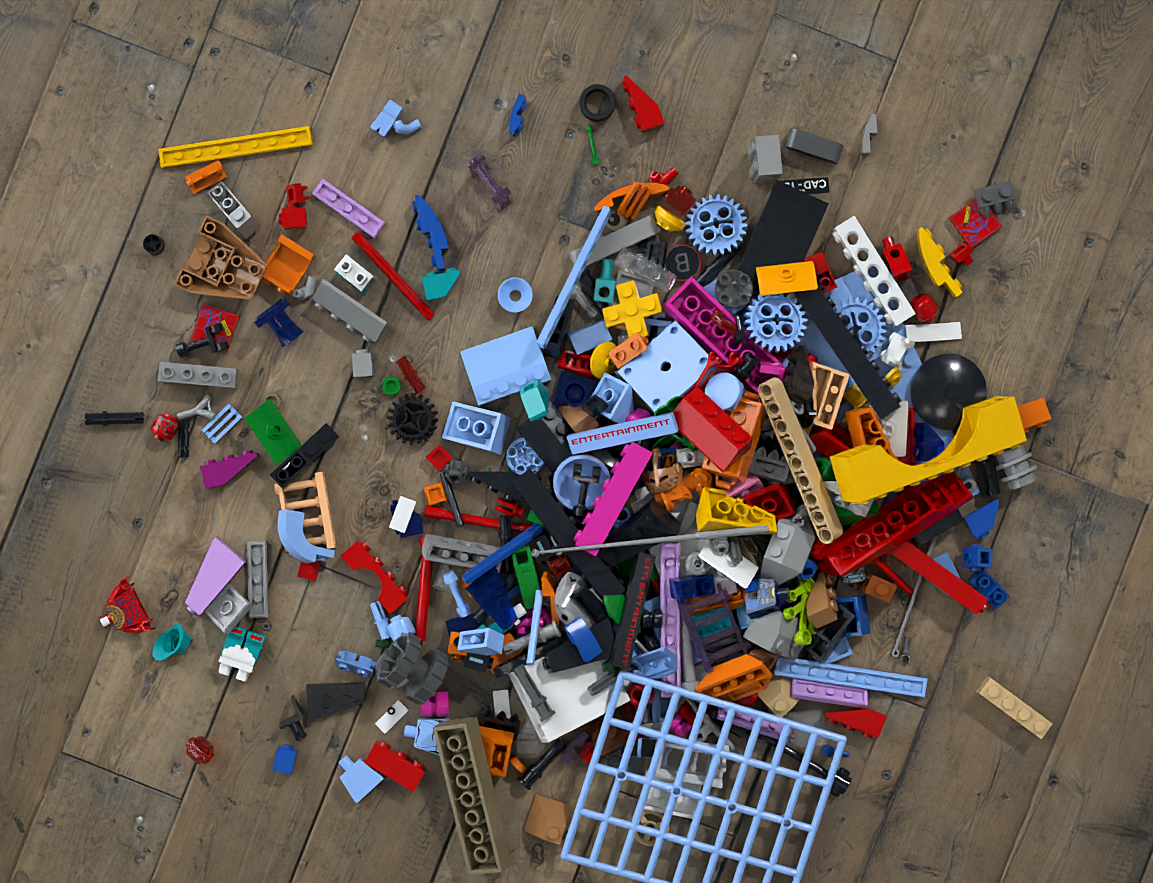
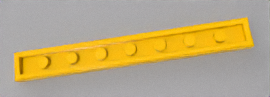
[158,126,313,169]

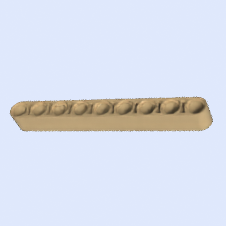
[758,377,843,544]

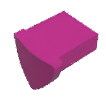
[757,361,785,381]

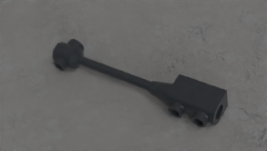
[709,706,852,797]

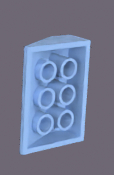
[460,327,551,406]

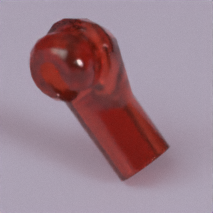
[711,309,737,334]

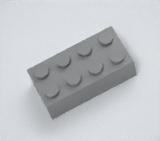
[748,135,783,184]

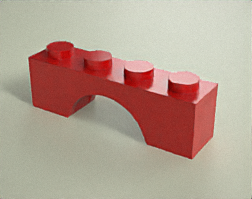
[340,540,409,614]

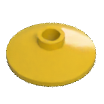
[590,341,617,379]

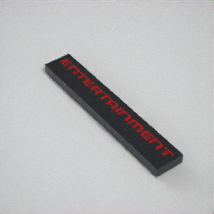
[609,552,656,670]

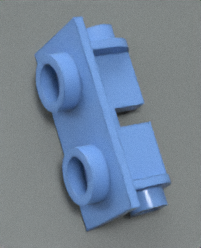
[335,650,376,678]

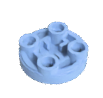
[704,372,744,412]
[506,438,543,475]

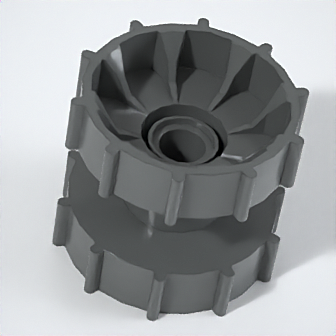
[377,632,450,704]

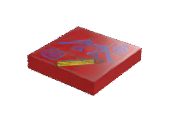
[948,199,1002,248]
[191,303,240,352]

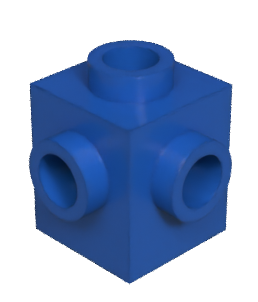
[962,544,993,572]

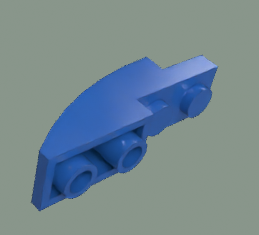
[412,195,449,271]

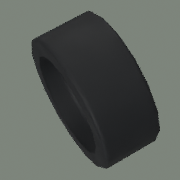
[579,84,616,122]

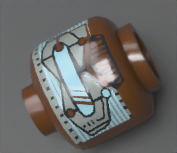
[841,566,866,587]

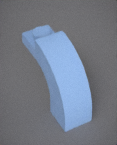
[278,509,335,563]

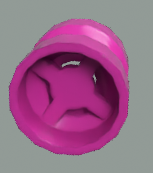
[669,713,693,738]

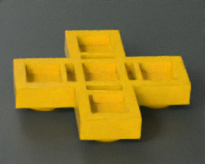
[602,280,663,338]

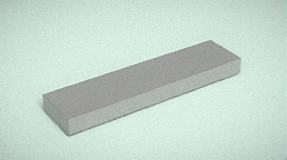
[247,541,269,618]

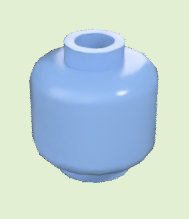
[387,615,416,642]

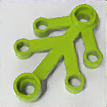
[783,578,820,646]

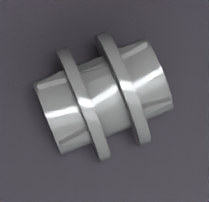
[995,445,1038,490]

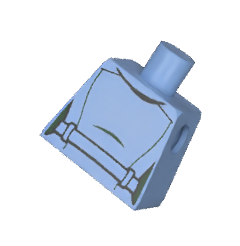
[404,718,450,755]

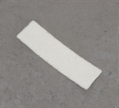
[905,322,962,342]

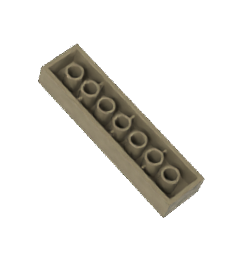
[433,717,512,875]

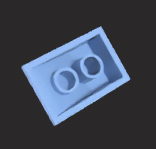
[442,401,511,455]

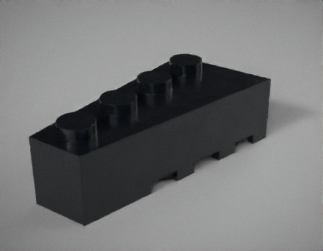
[597,498,681,566]

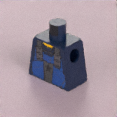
[744,579,790,619]

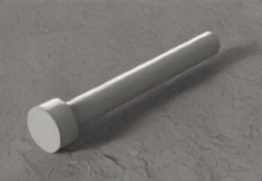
[680,586,700,691]

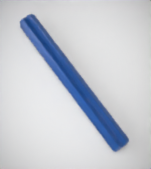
[462,523,543,584]

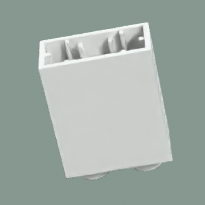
[508,656,632,742]

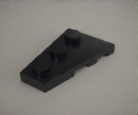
[306,682,365,723]

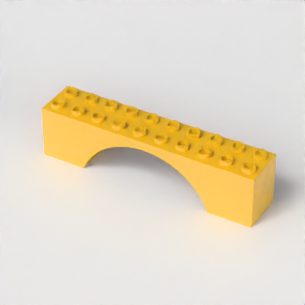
[830,396,1027,505]

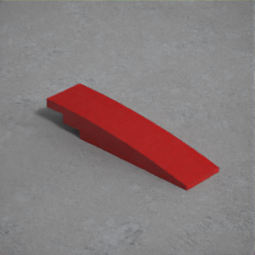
[825,471,973,577]

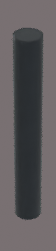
[439,472,465,527]

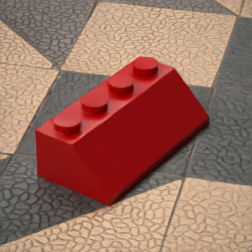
[673,386,753,472]

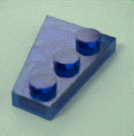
[465,565,518,632]

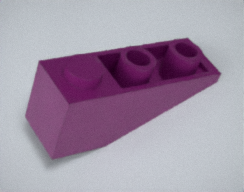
[200,450,259,489]

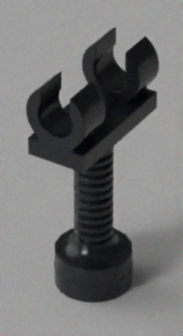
[176,323,229,358]
[572,463,601,516]

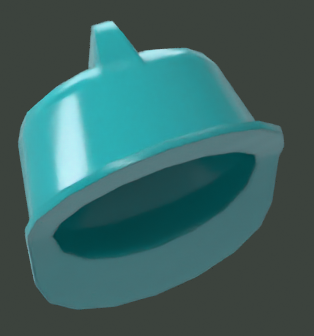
[152,624,193,661]

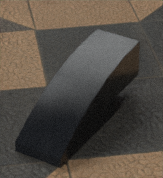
[807,604,856,663]

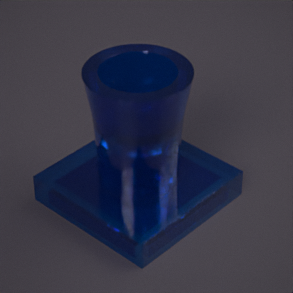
[254,296,304,348]
[553,371,598,410]

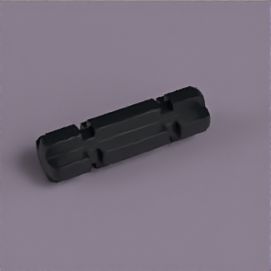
[178,420,190,458]

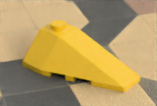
[696,487,777,534]

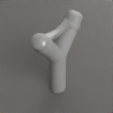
[177,394,216,421]

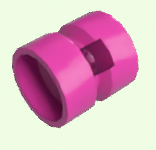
[421,692,449,717]

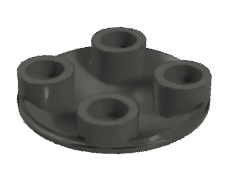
[715,270,753,309]

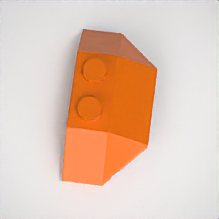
[696,654,772,702]

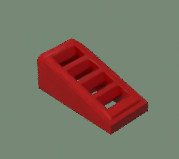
[557,349,596,380]

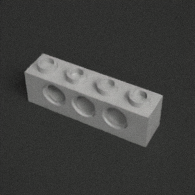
[158,362,239,389]
[421,534,502,573]

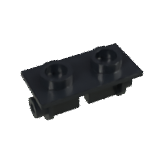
[974,456,1001,497]

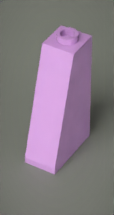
[185,537,247,615]

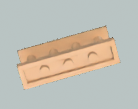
[274,472,336,555]

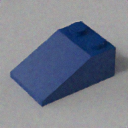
[814,595,870,640]

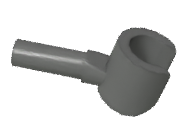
[899,637,911,664]

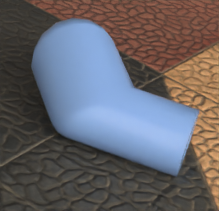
[393,119,422,135]

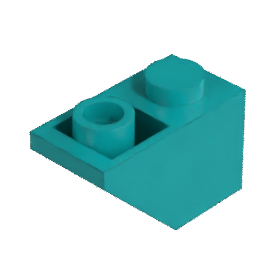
[422,267,461,301]

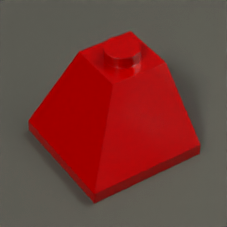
[744,483,795,521]

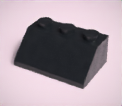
[517,401,577,474]

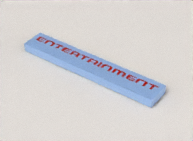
[567,412,679,455]

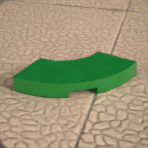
[604,594,641,633]

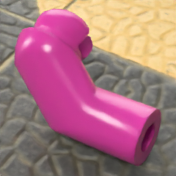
[526,607,552,626]
[516,617,543,637]

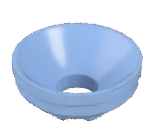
[498,277,533,313]

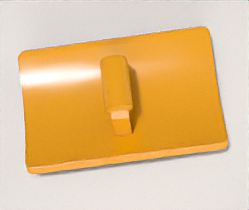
[756,261,818,296]

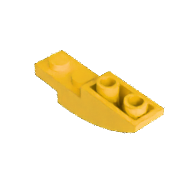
[917,227,963,298]

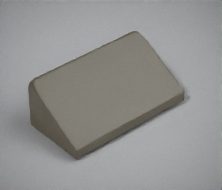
[738,535,763,573]

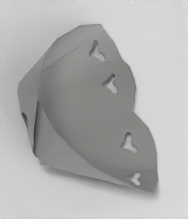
[554,572,606,628]

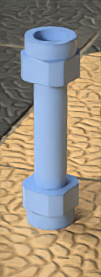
[443,571,471,617]

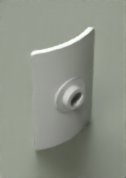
[870,400,908,457]
[698,539,758,589]

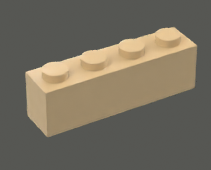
[976,676,1053,739]

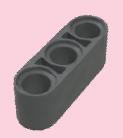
[785,128,844,164]

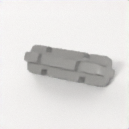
[572,284,599,318]

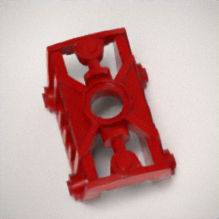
[809,419,853,460]

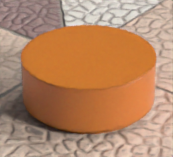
[509,755,527,773]

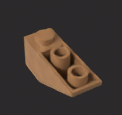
[806,570,838,628]

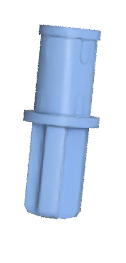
[370,601,391,640]

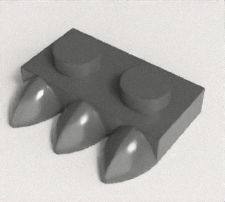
[973,181,1016,218]
[748,446,791,484]

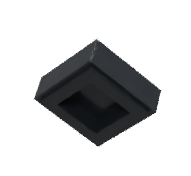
[580,395,608,418]

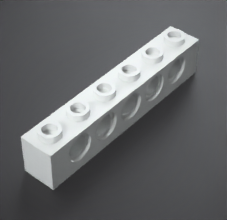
[832,216,916,327]

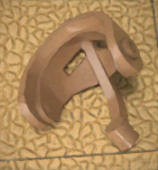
[642,447,684,493]

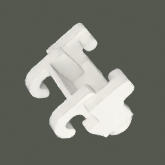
[880,332,915,370]

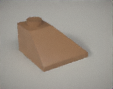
[523,794,572,845]

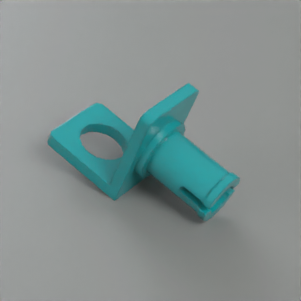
[594,258,616,303]

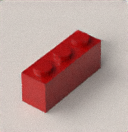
[364,740,426,792]

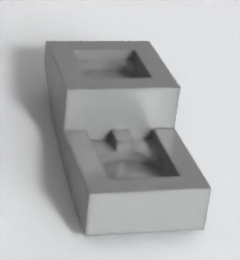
[861,114,877,155]

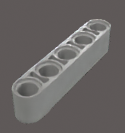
[568,214,661,268]

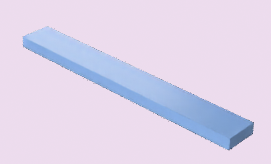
[536,205,611,349]
[773,656,928,698]

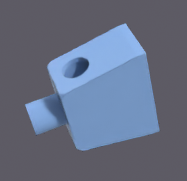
[338,755,385,803]

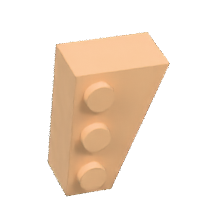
[808,362,850,430]

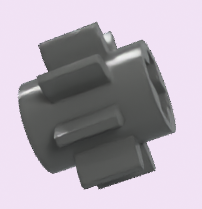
[444,460,468,484]

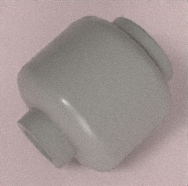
[685,550,710,576]

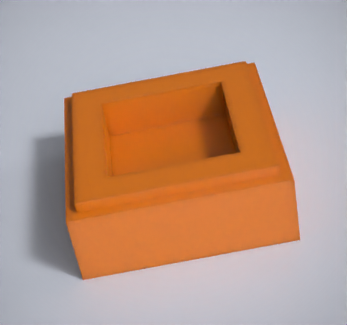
[424,482,448,506]

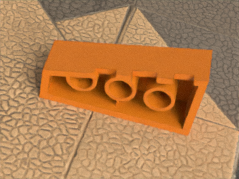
[845,407,899,461]

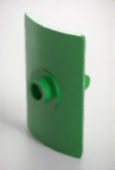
[244,399,301,464]

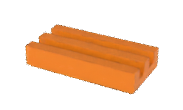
[617,182,652,220]

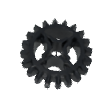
[387,393,439,445]

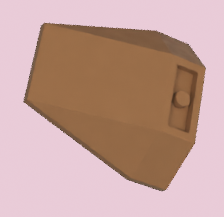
[174,215,268,300]

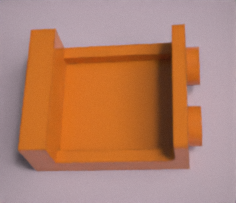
[261,234,316,295]

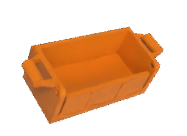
[702,391,767,491]

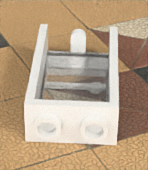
[654,740,730,788]

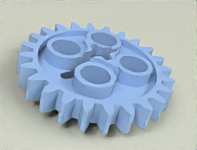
[685,194,748,257]
[744,293,807,353]
[826,297,886,357]

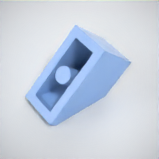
[458,628,504,655]

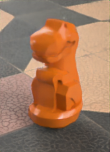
[652,468,712,513]

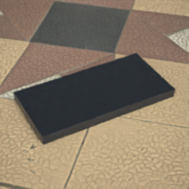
[736,180,829,298]

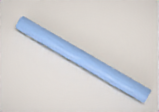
[526,590,543,665]

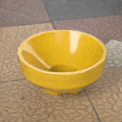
[655,205,687,233]

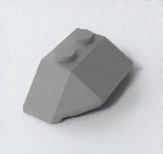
[760,511,816,585]
[743,611,807,661]

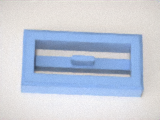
[202,404,243,444]

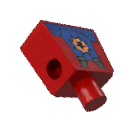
[882,236,912,283]

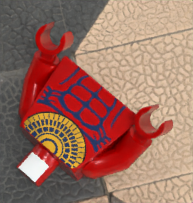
[100,576,155,634]

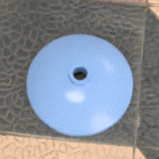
[553,454,611,510]

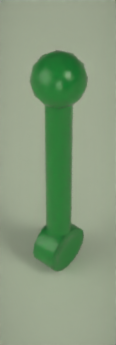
[586,125,599,164]

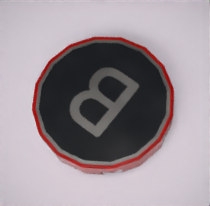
[664,244,701,282]

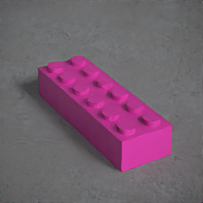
[573,442,653,557]

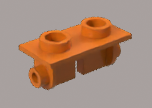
[185,160,227,194]
[608,332,649,369]

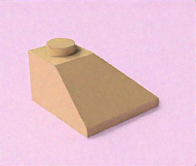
[758,670,800,717]

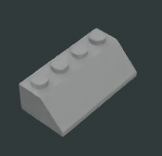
[312,279,390,344]

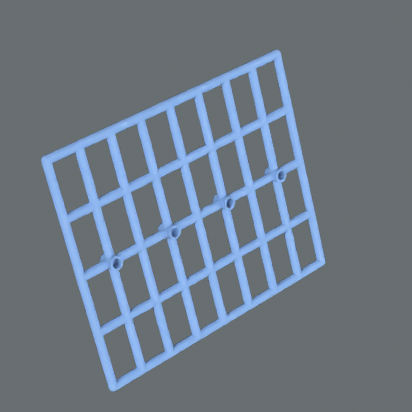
[560,671,847,883]

